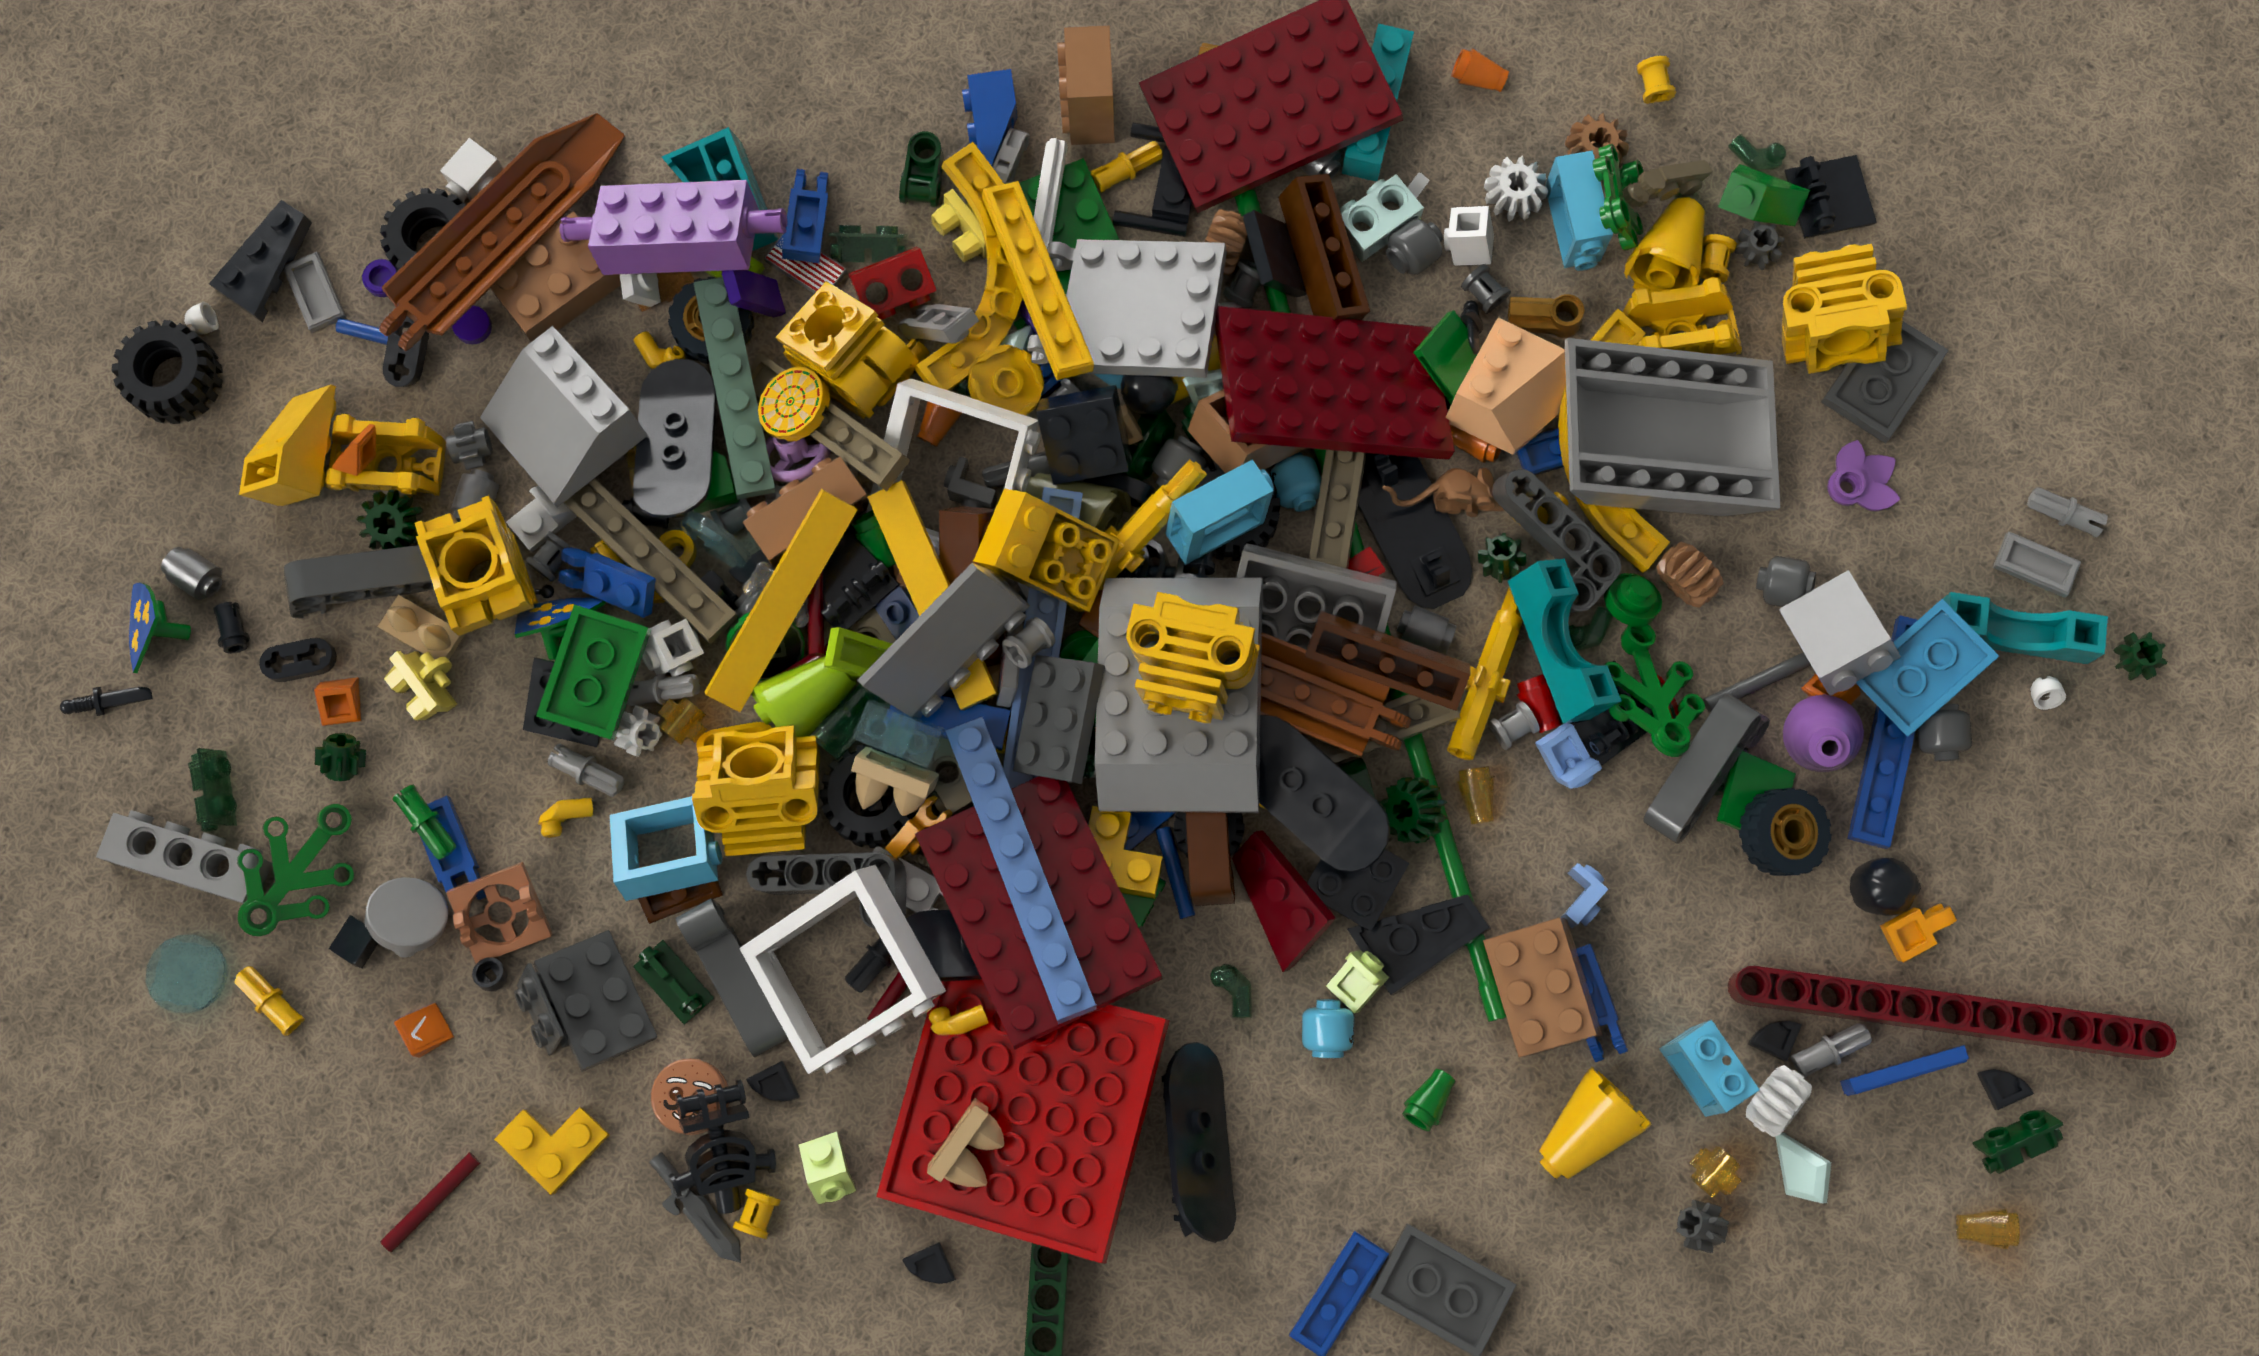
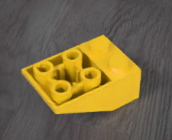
[239,384,336,506]
[973,489,1120,612]

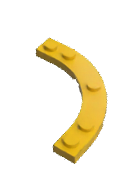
[914,142,1023,391]
[1558,309,1670,573]

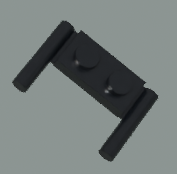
[1113,122,1192,237]

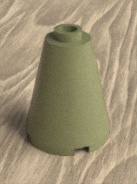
[1021,473,1131,532]

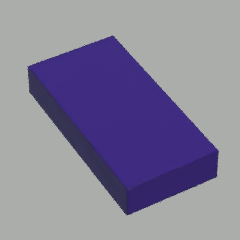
[722,270,786,318]

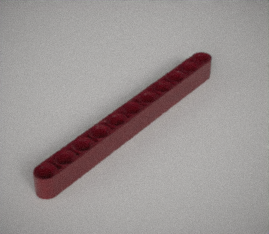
[1728,966,2177,1060]

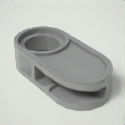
[992,128,1030,184]

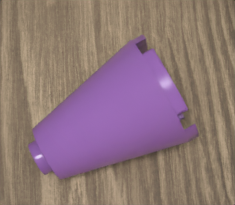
[1783,694,1864,772]

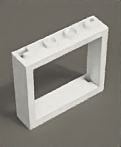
[866,378,1041,555]
[739,865,946,1074]

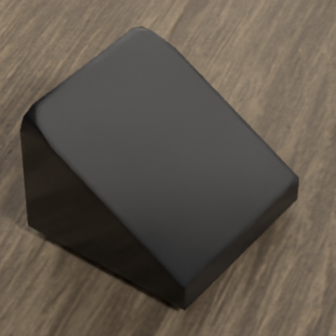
[329,915,378,969]

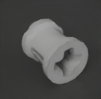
[1002,617,1055,669]
[1488,701,1540,750]

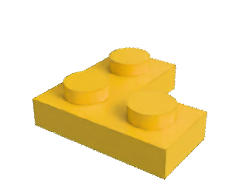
[1088,806,1163,899]
[494,1107,610,1195]

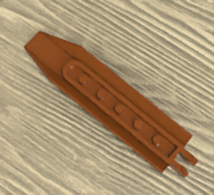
[379,113,625,351]
[1079,590,1411,757]

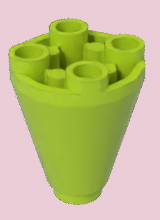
[751,655,859,737]

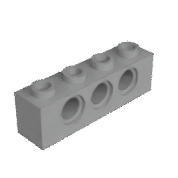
[96,810,272,903]

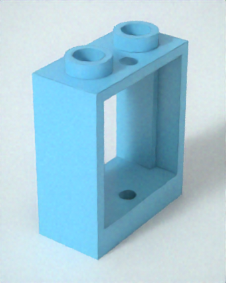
[1545,150,1613,271]
[1165,459,1274,565]
[610,796,722,901]
[1659,1020,1760,1117]

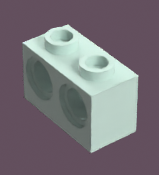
[1340,174,1424,262]

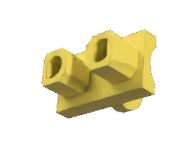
[931,189,987,262]
[384,651,457,720]

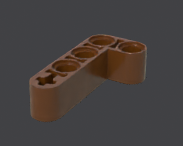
[1186,812,1235,906]

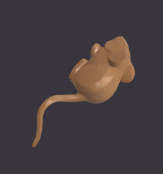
[1382,468,1504,517]

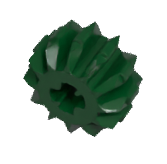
[356,489,423,550]
[1379,777,1448,844]

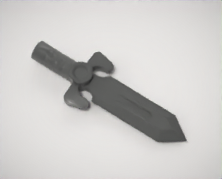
[649,1152,741,1263]

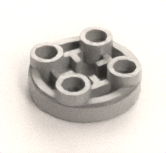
[364,877,448,958]

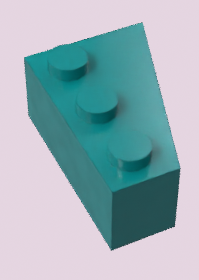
[662,127,778,251]

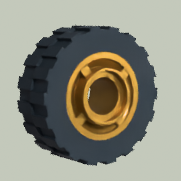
[668,277,754,364]
[1739,788,1832,876]

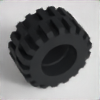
[380,188,466,271]
[112,320,223,424]
[820,744,919,848]

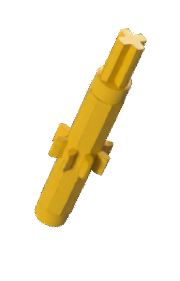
[1067,459,1207,612]
[1447,587,1523,760]

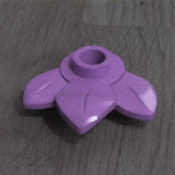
[1827,440,1900,511]

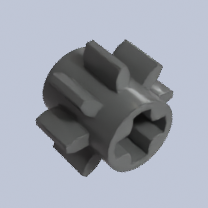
[1735,221,1785,270]
[446,421,493,470]
[1676,1200,1729,1254]

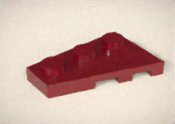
[1232,830,1336,972]

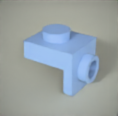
[1535,723,1602,789]
[1561,863,1608,928]

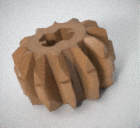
[1565,112,1629,168]
[1205,209,1247,276]
[1656,542,1724,608]

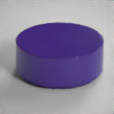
[362,259,397,297]
[452,305,492,345]

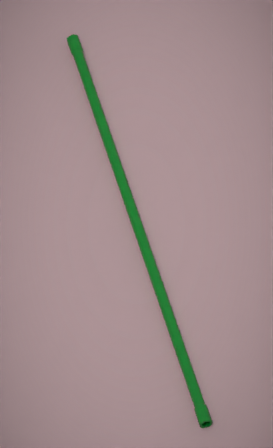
[1235,190,1506,1022]

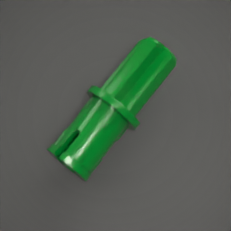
[392,784,456,860]

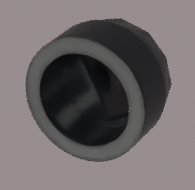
[472,957,508,992]

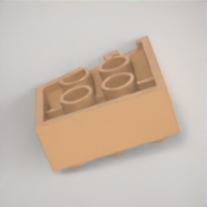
[1446,317,1566,455]

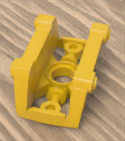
[1623,277,1742,355]
[325,414,446,496]

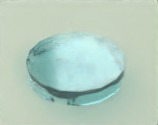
[680,511,751,568]
[145,935,228,1013]

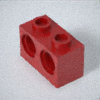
[848,246,937,320]

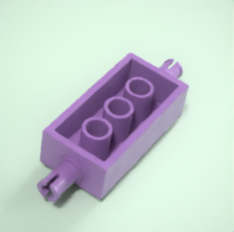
[560,180,787,275]

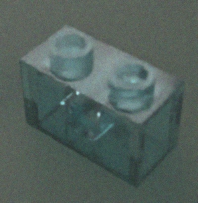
[853,700,946,768]

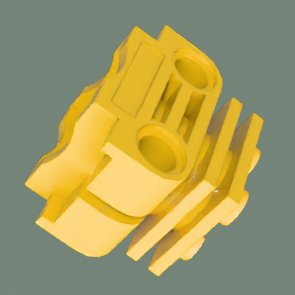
[1782,244,1907,374]
[776,281,919,419]
[414,495,538,636]
[1126,592,1260,723]
[692,725,820,856]

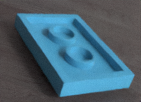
[1856,599,1999,737]

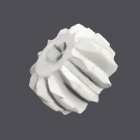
[1484,155,1548,222]
[1746,1065,1812,1137]

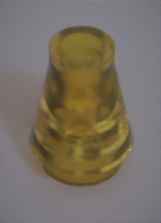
[1456,766,1495,824]
[1956,1208,2020,1250]

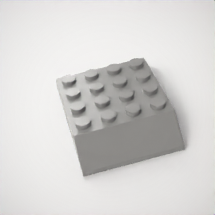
[1565,338,1780,516]
[1095,578,1263,813]

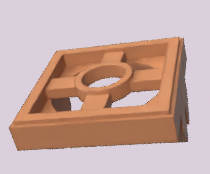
[446,862,552,964]

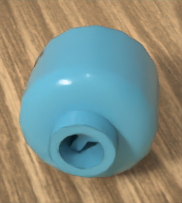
[1269,452,1322,512]
[1302,999,1354,1058]

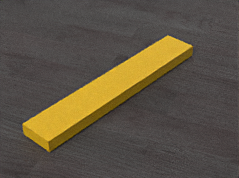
[982,181,1094,380]
[867,480,999,710]
[704,488,857,712]

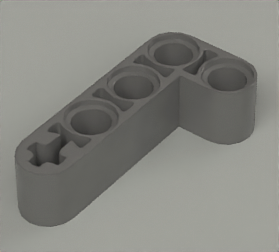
[1492,469,1621,614]
[284,545,434,619]
[1643,694,1770,844]
[746,852,906,929]
[675,898,788,1058]

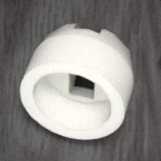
[184,302,219,335]
[2030,676,2066,710]

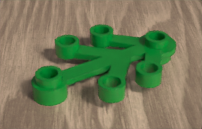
[1593,144,1644,251]
[1605,625,1705,757]
[237,804,354,936]

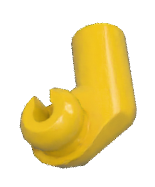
[929,1005,988,1035]

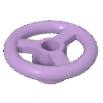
[765,435,831,482]

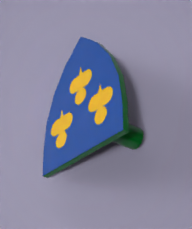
[129,582,191,673]
[515,598,606,660]

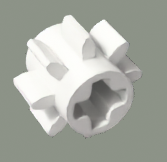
[614,705,663,757]

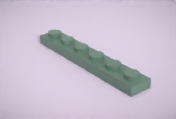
[693,277,775,500]

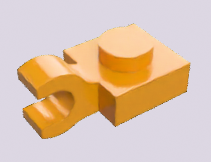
[885,795,952,859]
[1880,904,1957,963]

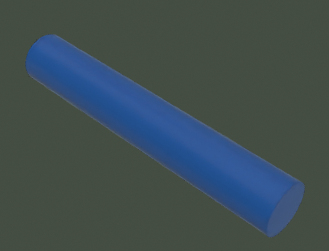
[336,318,388,345]
[1156,826,1195,919]

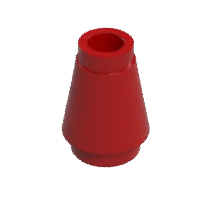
[1516,674,1561,733]

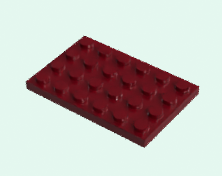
[1139,0,1403,214]
[1215,306,1455,460]
[915,776,1162,1050]

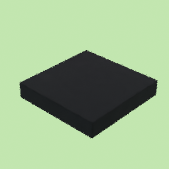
[1243,210,1307,298]

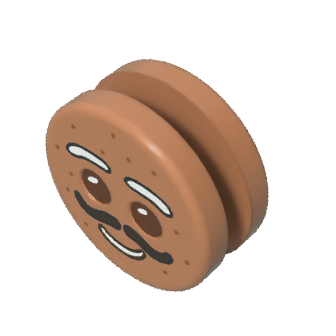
[651,1058,729,1135]

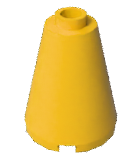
[1624,197,1705,292]
[1539,1066,1652,1179]

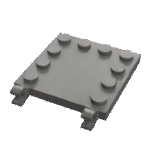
[1027,239,1227,378]

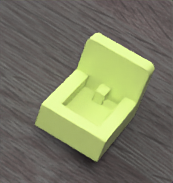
[1326,950,1389,1014]
[799,1132,856,1204]

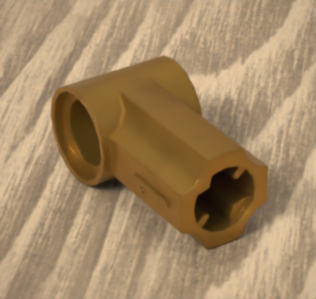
[1508,294,1585,338]

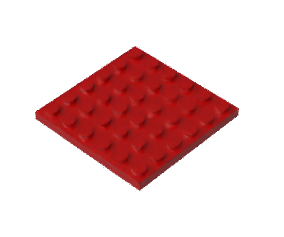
[876,979,1170,1264]

